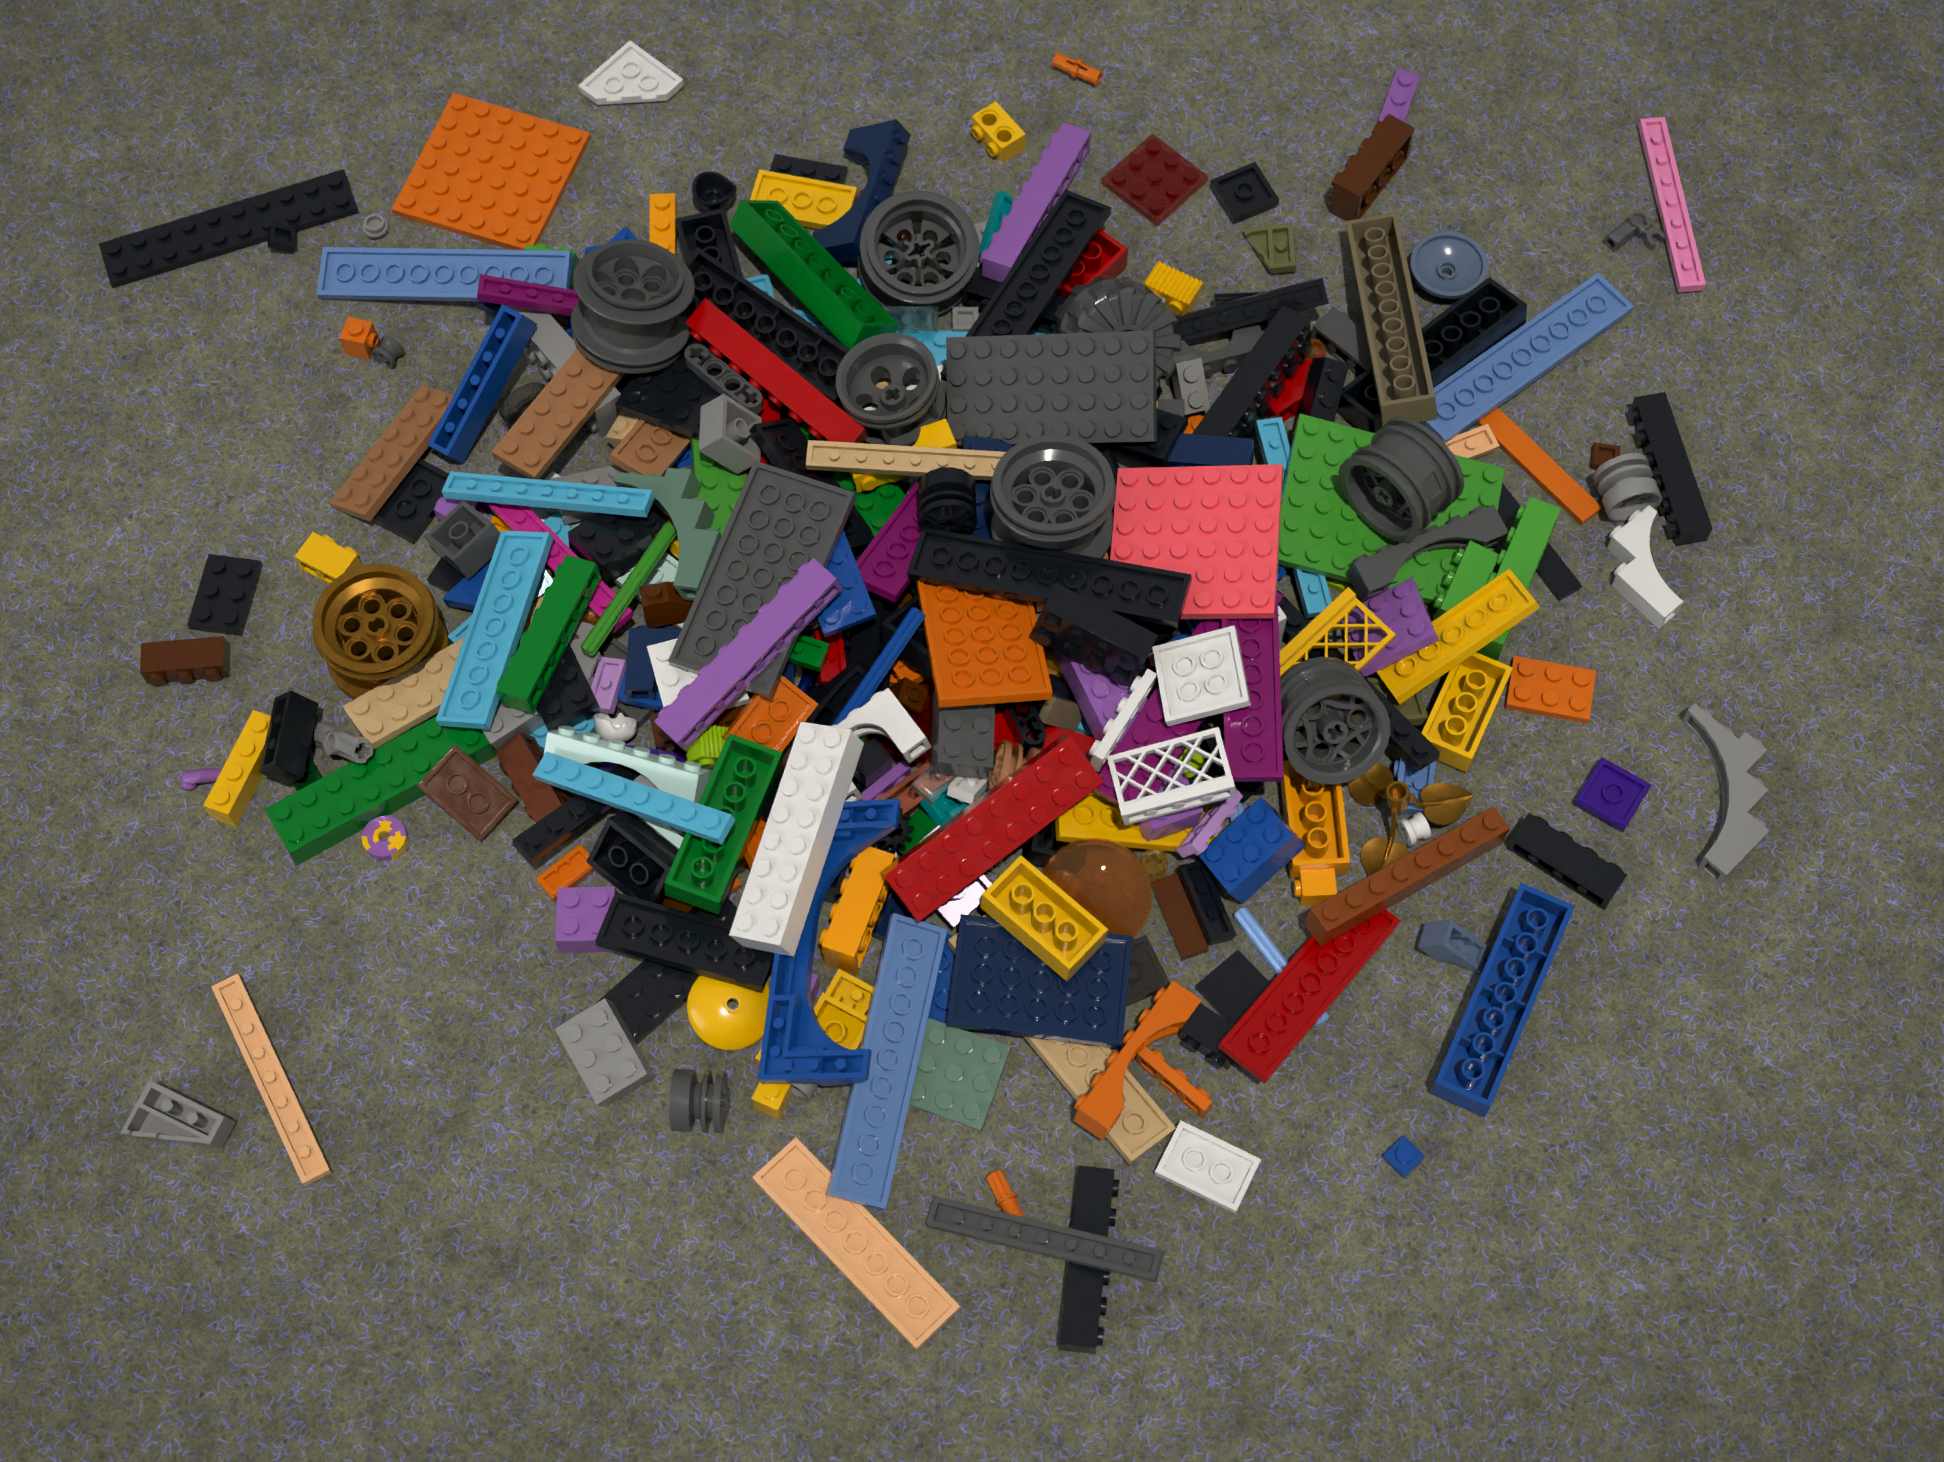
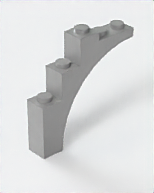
[1682,703,1770,885]

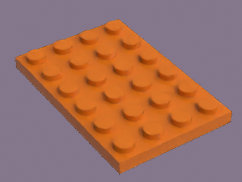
[915,580,1053,708]

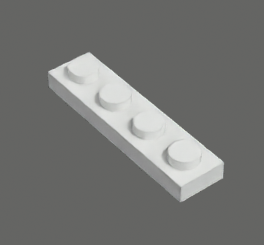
[1089,669,1157,772]

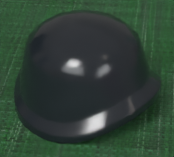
[692,172,737,211]

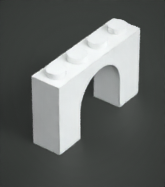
[832,688,932,802]

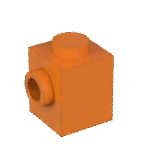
[339,317,379,360]

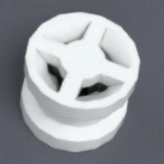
[1397,812,1431,847]

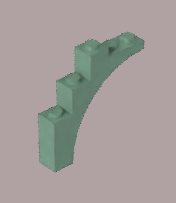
[613,467,722,601]

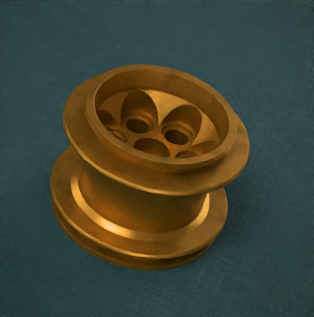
[313,564,449,699]

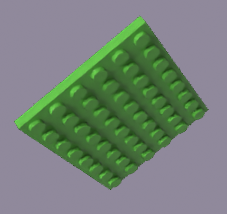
[1278,413,1505,605]

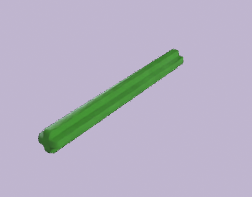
[581,522,677,656]

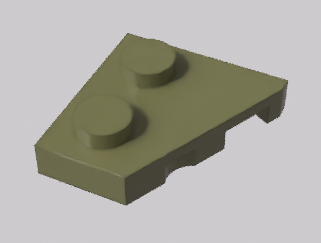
[1244,223,1296,274]

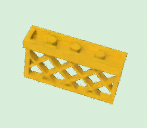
[1279,587,1396,677]

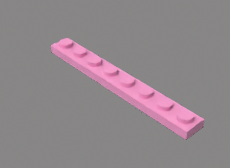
[1638,117,1706,293]

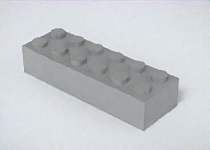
[505,305,621,438]

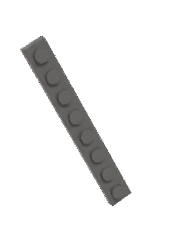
[926,1196,1164,1283]

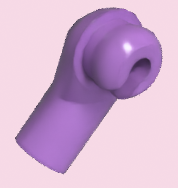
[180,768,222,790]

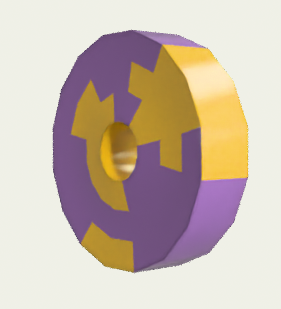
[361,815,408,861]

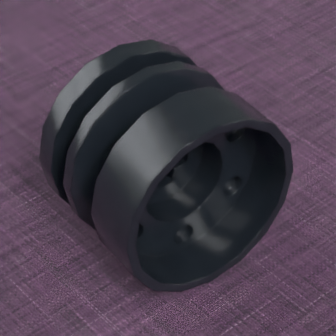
[918,467,977,535]

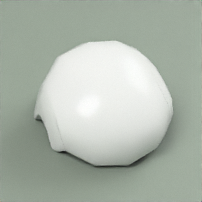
[594,712,638,742]

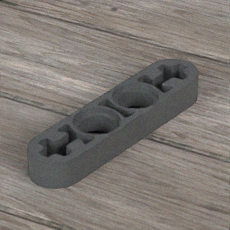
[684,344,764,415]

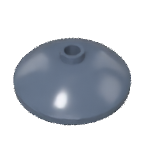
[1410,231,1488,299]

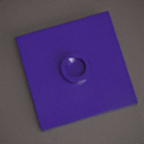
[1574,757,1651,832]

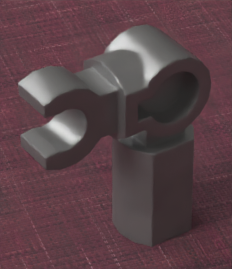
[1604,210,1666,251]

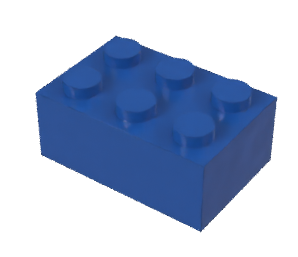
[1198,797,1306,903]

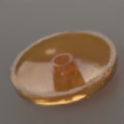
[1041,838,1152,938]

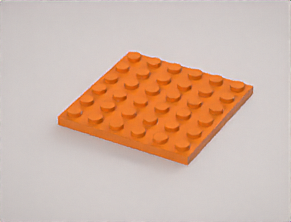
[391,93,591,250]

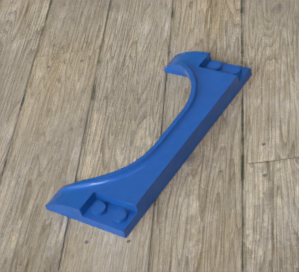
[758,798,901,1086]

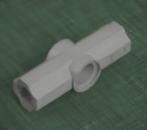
[311,722,374,763]

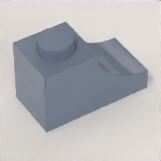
[1418,919,1488,972]

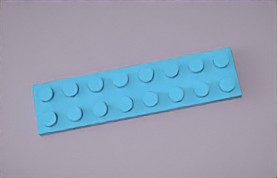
[435,530,554,729]

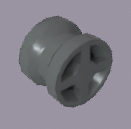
[371,335,405,368]

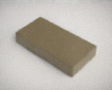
[1039,695,1083,732]

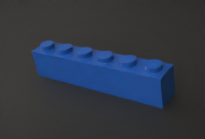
[428,304,537,464]

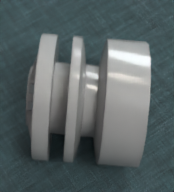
[1593,453,1662,522]

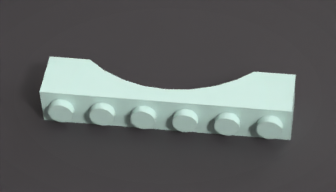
[543,725,711,803]

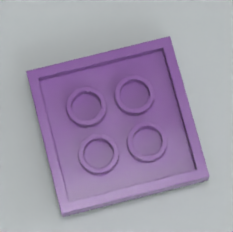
[1342,577,1439,677]

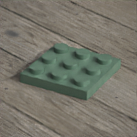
[909,1018,1011,1131]

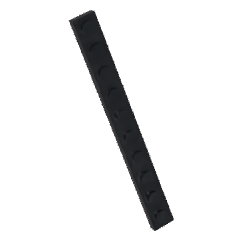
[1277,589,1440,772]

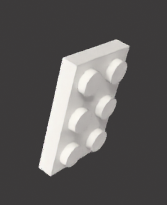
[1154,1120,1261,1214]

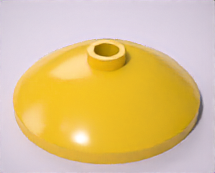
[687,975,770,1051]

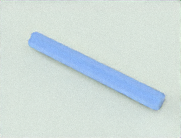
[1233,907,1329,1026]

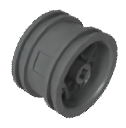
[1339,417,1464,542]
[1280,657,1390,785]

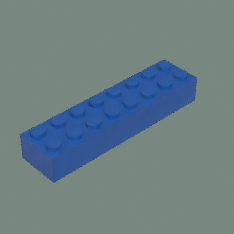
[1430,883,1575,1117]

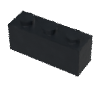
[1292,357,1350,435]
[259,691,319,785]

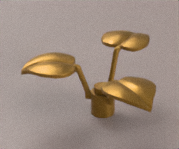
[1347,763,1472,876]

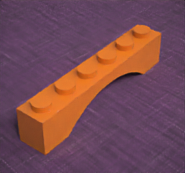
[1073,981,1202,1141]

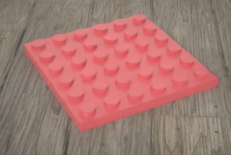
[1110,464,1284,620]

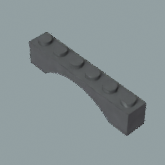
[1347,505,1509,601]

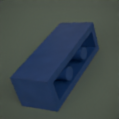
[1167,433,1254,467]

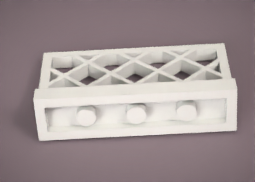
[1107,727,1237,825]

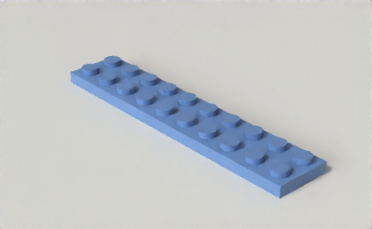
[317,247,573,302]
[1420,273,1634,443]
[826,913,947,1211]

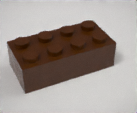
[1328,114,1414,221]

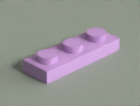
[1176,789,1243,858]

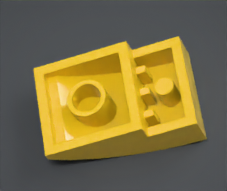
[814,969,874,1049]

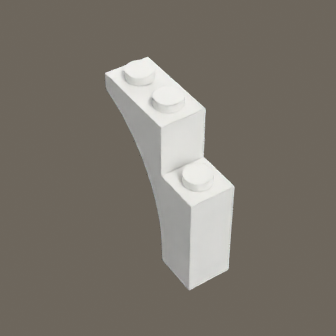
[1607,505,1684,629]

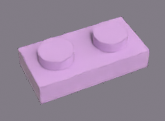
[591,657,626,714]

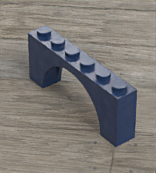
[812,119,911,263]
[625,625,796,700]

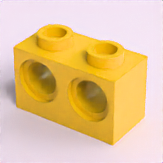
[971,101,1026,163]

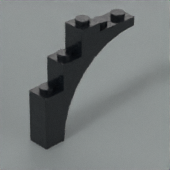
[761,658,870,820]

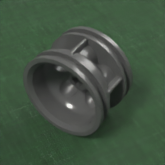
[836,333,947,446]

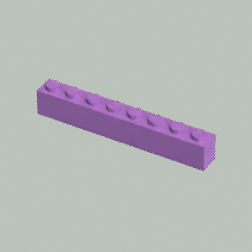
[980,123,1091,282]
[654,558,843,751]

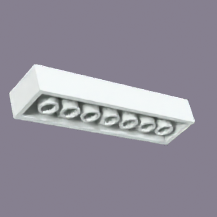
[729,722,864,957]

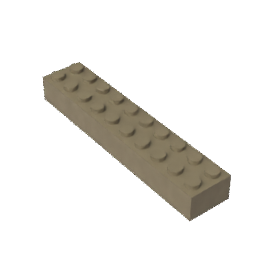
[1346,212,1437,426]

